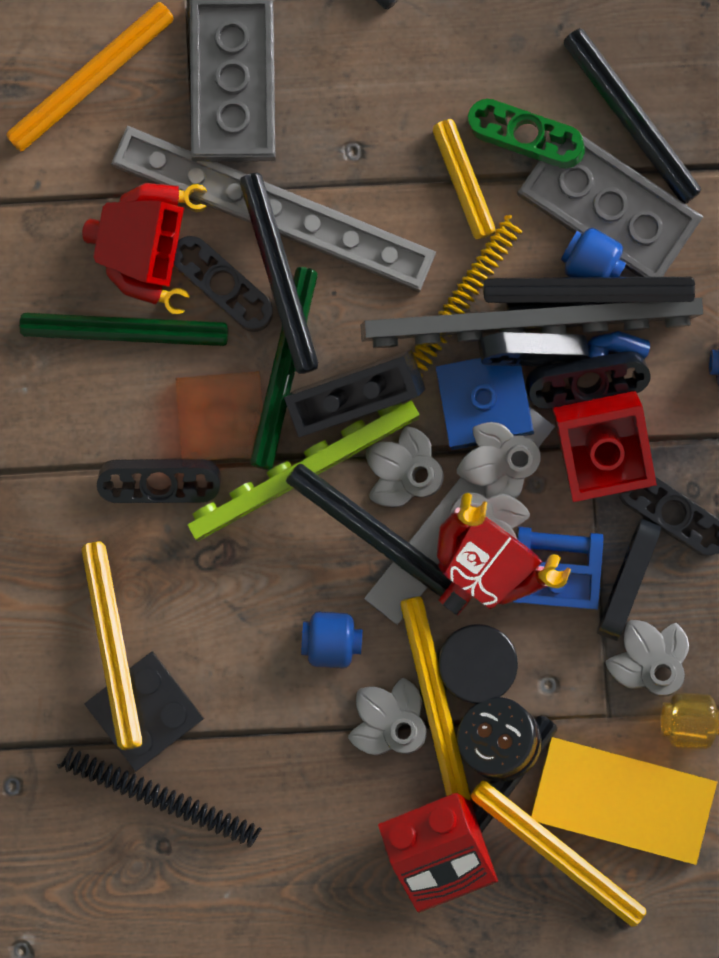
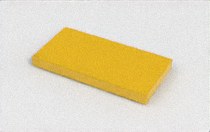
[530,737,717,865]

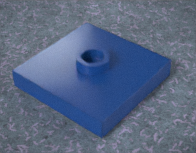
[436,358,534,450]

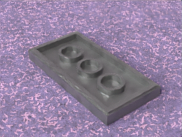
[190,0,275,162]
[517,136,704,277]

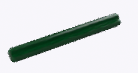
[250,267,318,470]
[19,313,228,346]

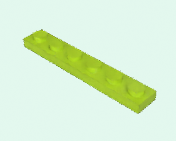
[187,400,420,542]

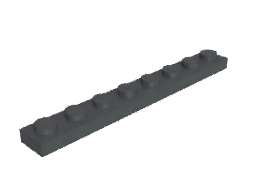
[360,297,703,348]

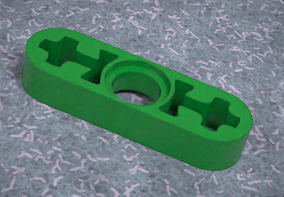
[468,99,585,169]

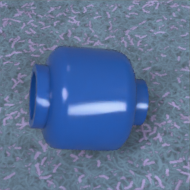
[561,228,627,277]
[301,611,363,669]

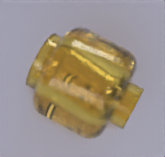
[661,692,719,750]

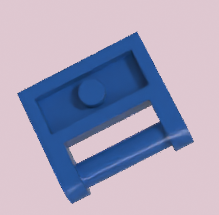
[512,526,603,610]

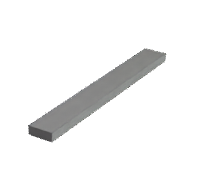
[111,125,436,292]

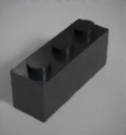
[284,349,426,437]

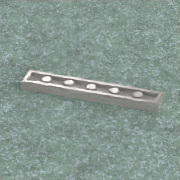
[364,406,555,625]

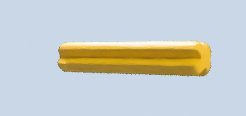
[433,119,495,239]

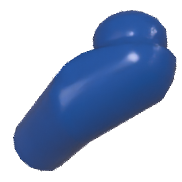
[587,331,650,359]

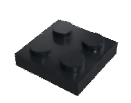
[84,651,205,771]

